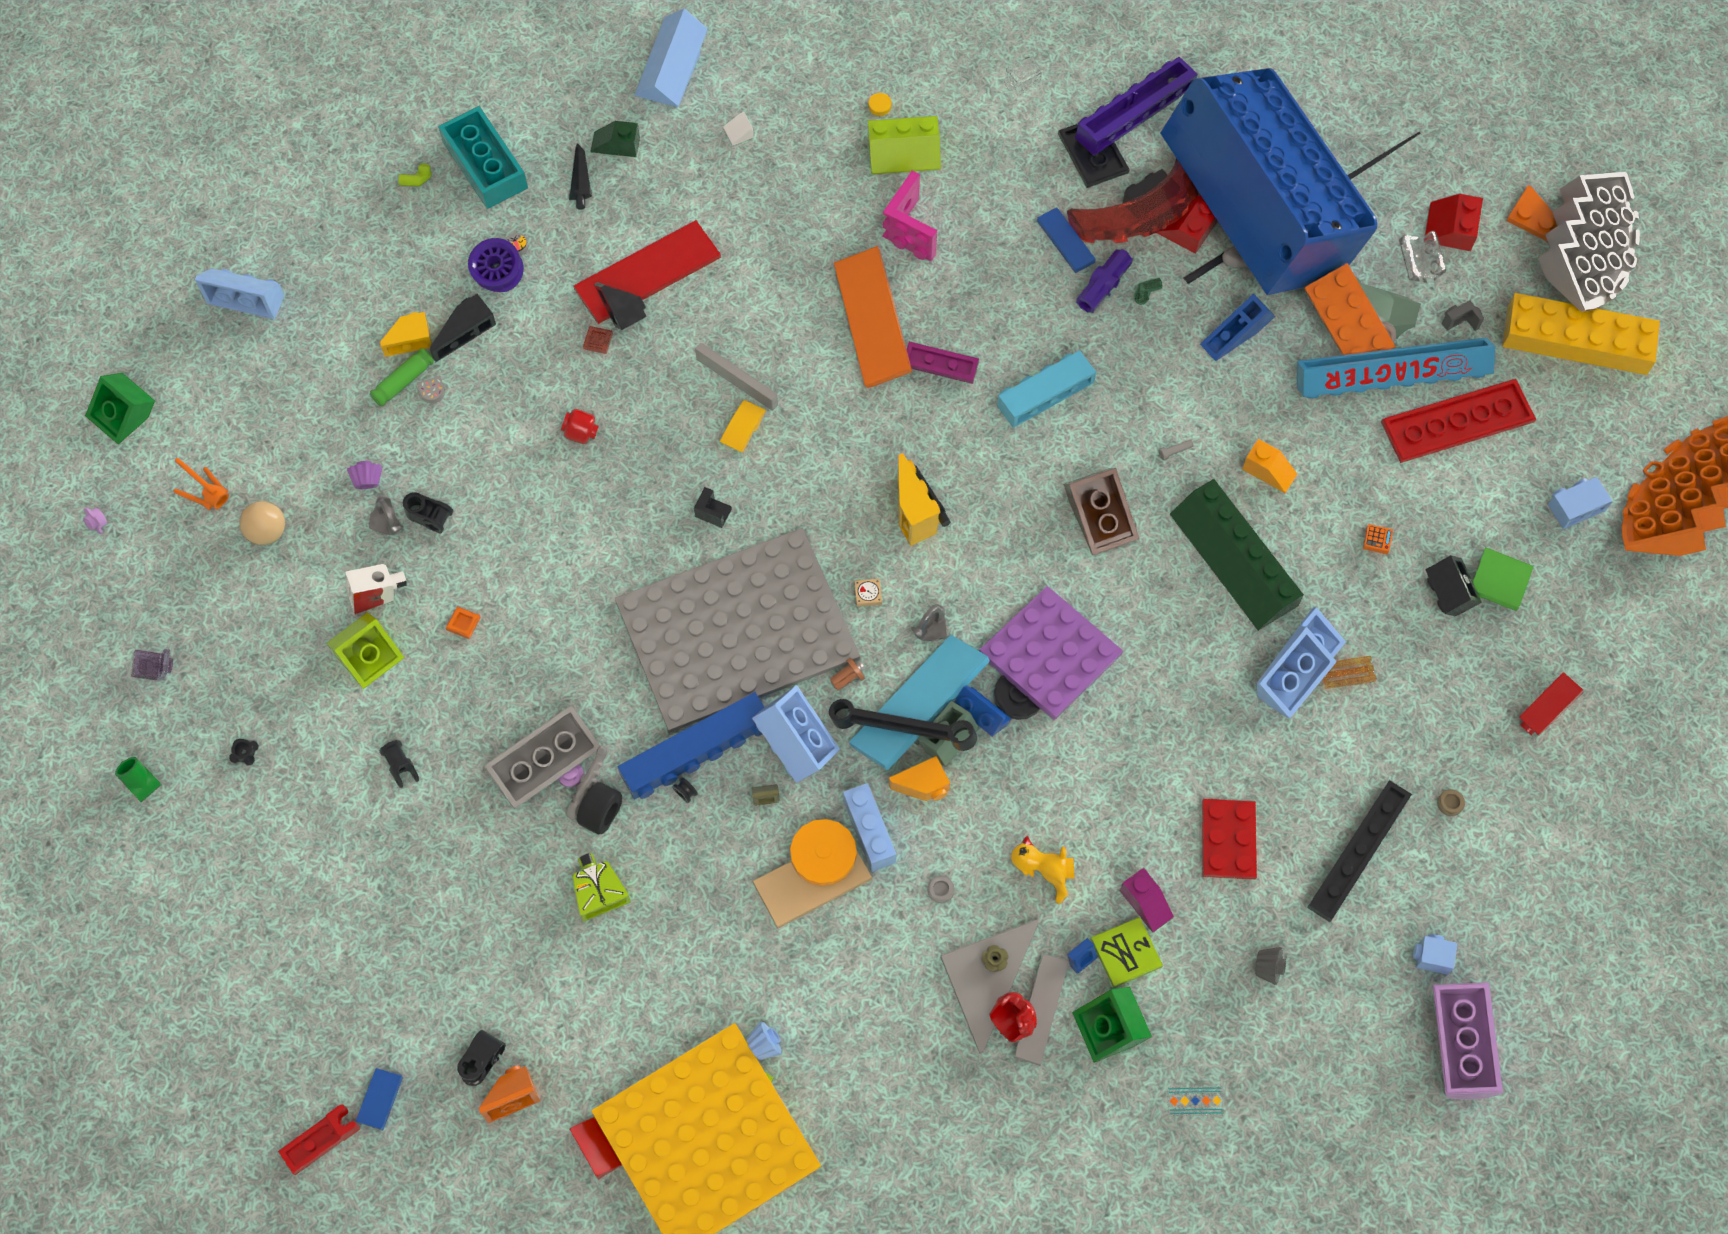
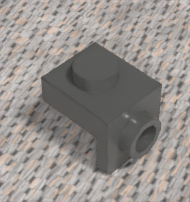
[1442,300,1484,331]

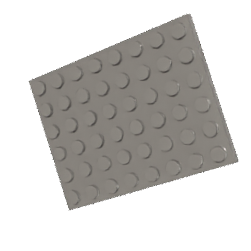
[615,528,860,733]

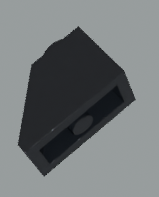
[594,282,647,330]

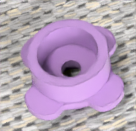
[83,507,107,534]

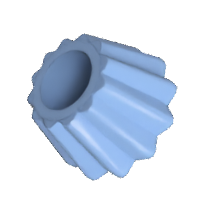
[746,1021,782,1060]

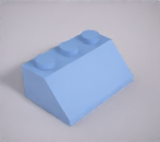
[195,268,285,319]
[752,685,840,783]

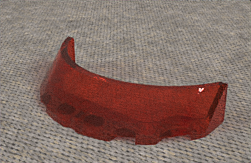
[1067,158,1198,243]

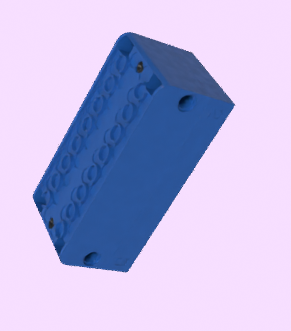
[1160,68,1377,295]

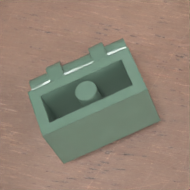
[914,701,979,767]

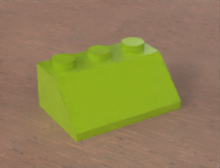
[867,116,941,174]

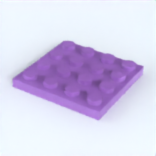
[979,586,1123,721]

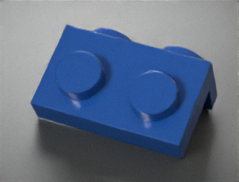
[954,685,1011,737]

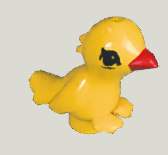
[1011,836,1075,904]

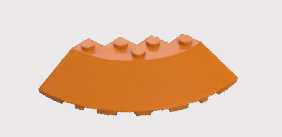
[1622,416,1728,556]

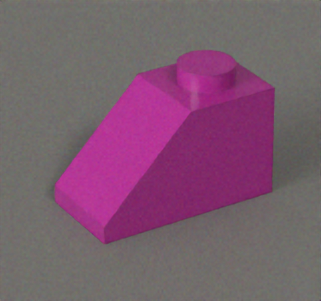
[1120,867,1174,933]

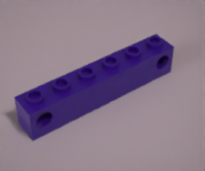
[1075,57,1198,156]

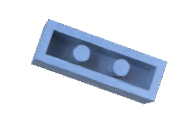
[843,783,897,872]

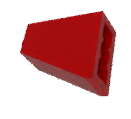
[1519,672,1584,736]

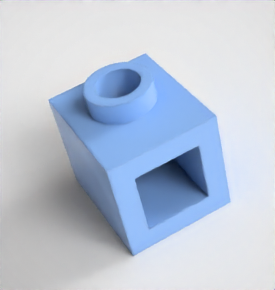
[1413,934,1457,975]

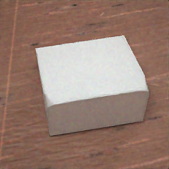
[723,112,754,146]

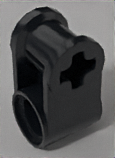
[403,492,454,534]
[457,1030,506,1086]

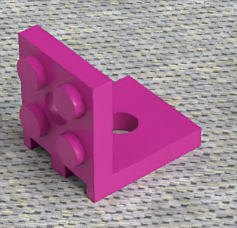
[882,171,938,261]

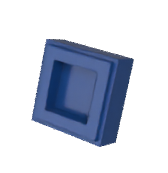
[1067,938,1097,973]

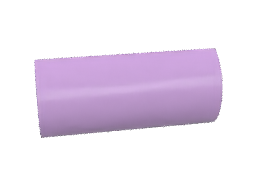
[1433,982,1503,1099]

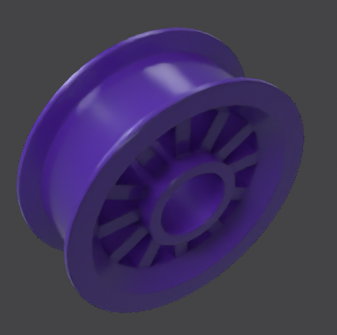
[468,238,524,292]

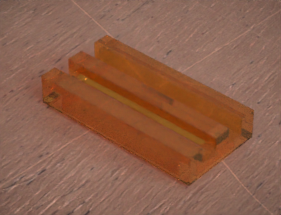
[1323,656,1377,689]

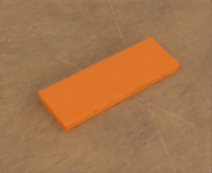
[834,246,912,388]

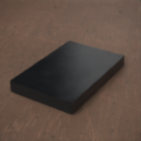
[1058,124,1130,188]

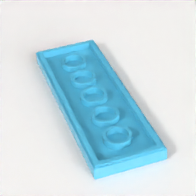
[849,635,990,771]

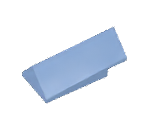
[635,8,708,107]
[1257,607,1346,718]

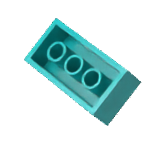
[438,106,528,209]

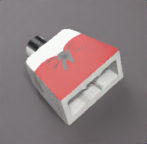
[345,564,407,614]

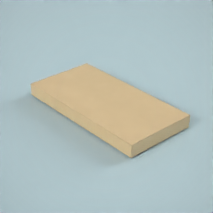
[753,850,872,929]

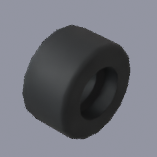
[577,782,622,835]

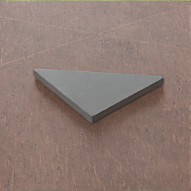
[941,920,1038,1054]

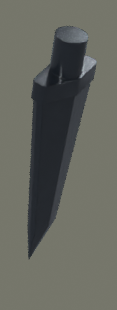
[569,143,592,210]
[915,465,951,527]

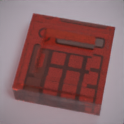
[583,326,613,354]

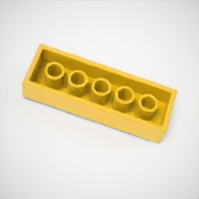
[1502,293,1660,375]

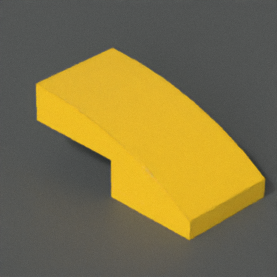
[720,400,767,453]

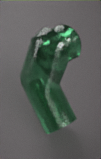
[1134,277,1163,305]

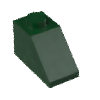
[590,121,640,157]

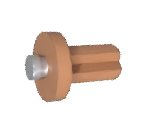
[830,657,865,690]

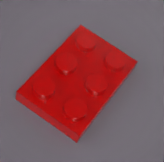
[1202,799,1257,880]

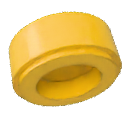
[869,93,892,116]

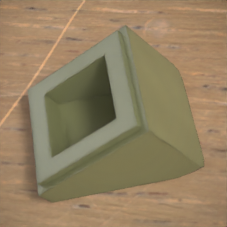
[752,784,780,806]

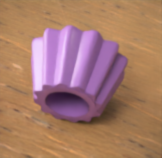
[347,461,382,489]

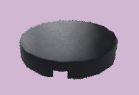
[993,675,1040,720]

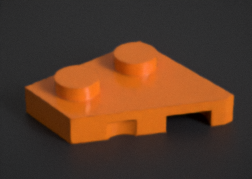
[1507,185,1557,242]

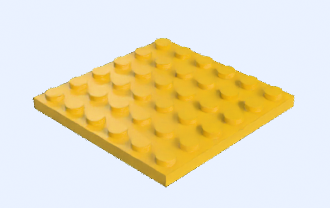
[591,1023,822,1234]

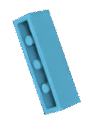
[997,350,1096,428]

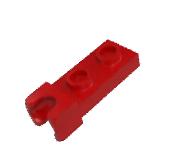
[278,1104,360,1175]

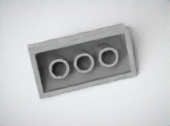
[483,705,600,809]

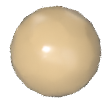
[239,501,286,545]

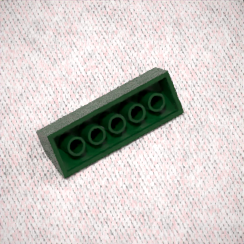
[1170,479,1304,631]

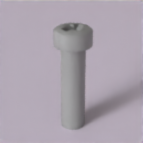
[1159,440,1193,460]

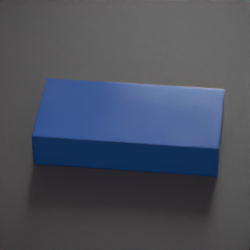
[356,1068,403,1131]

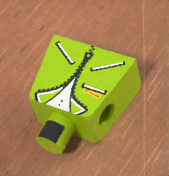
[572,853,631,922]

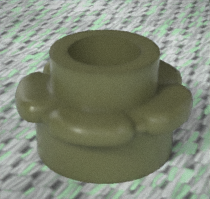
[982,945,1008,972]

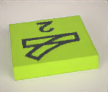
[1090,917,1163,988]

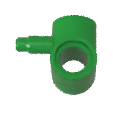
[115,757,162,803]

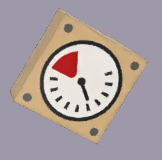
[855,579,882,607]

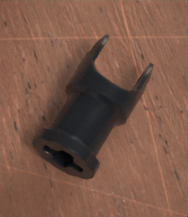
[379,740,419,788]

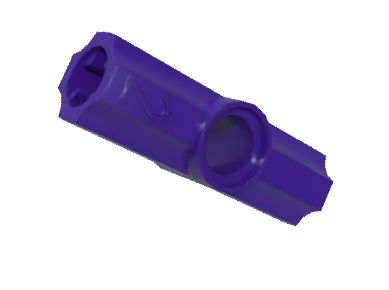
[1076,249,1133,313]

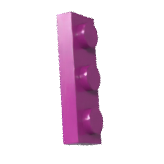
[907,341,979,384]

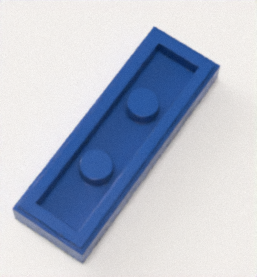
[1037,207,1096,273]

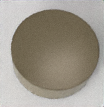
[1437,789,1465,816]

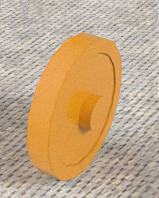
[790,819,857,886]

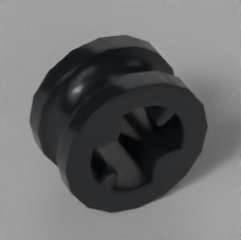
[672,777,698,803]

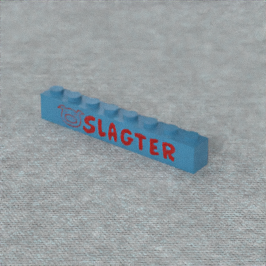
[1297,337,1495,398]

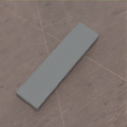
[695,343,778,411]
[1014,953,1069,1066]

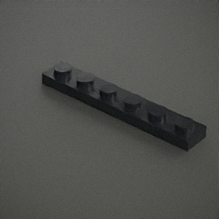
[1307,780,1412,922]

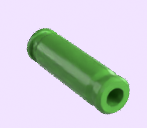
[370,348,434,406]

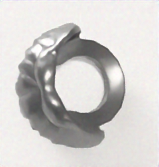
[369,497,404,535]
[910,604,947,642]

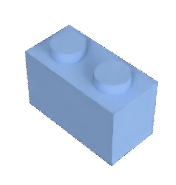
[1548,477,1612,529]

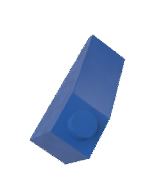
[1200,293,1276,361]

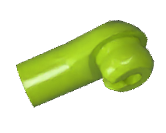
[398,163,432,187]

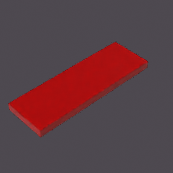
[573,220,721,324]
[1381,379,1536,463]

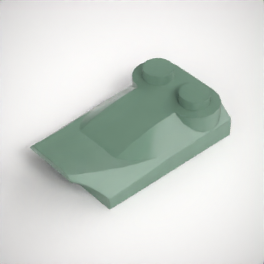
[1355,276,1421,339]

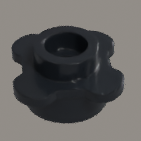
[229,738,259,766]

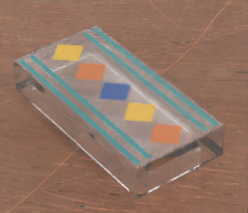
[1166,1087,1224,1117]

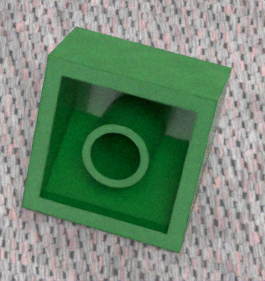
[85,373,155,444]
[1072,987,1152,1063]

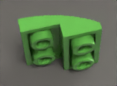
[1472,547,1533,611]

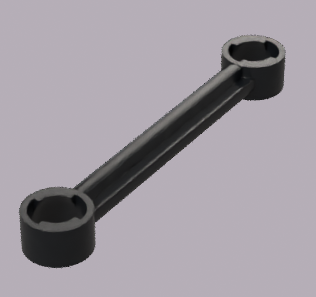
[829,699,977,751]

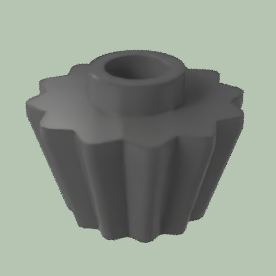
[1255,947,1286,985]

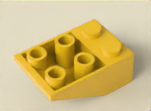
[898,453,940,546]

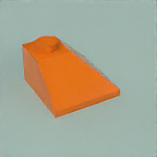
[479,1065,540,1124]

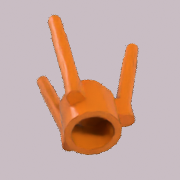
[173,458,229,510]

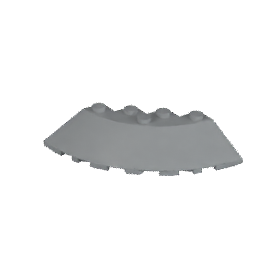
[1538,172,1640,312]

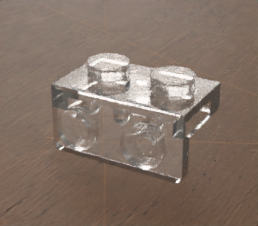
[1399,231,1446,283]

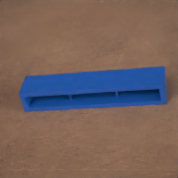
[617,692,764,800]

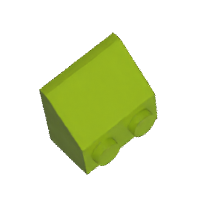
[326,612,405,689]

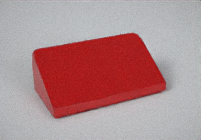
[569,1117,622,1180]

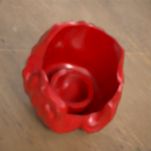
[989,992,1037,1042]

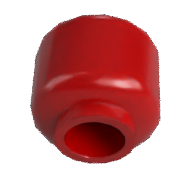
[561,409,599,444]

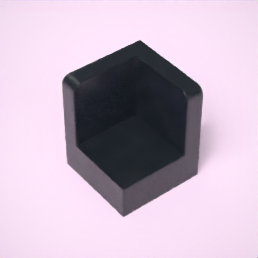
[694,487,732,528]

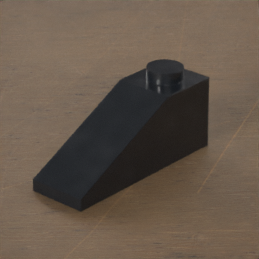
[429,294,496,363]

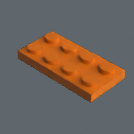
[1304,263,1396,355]

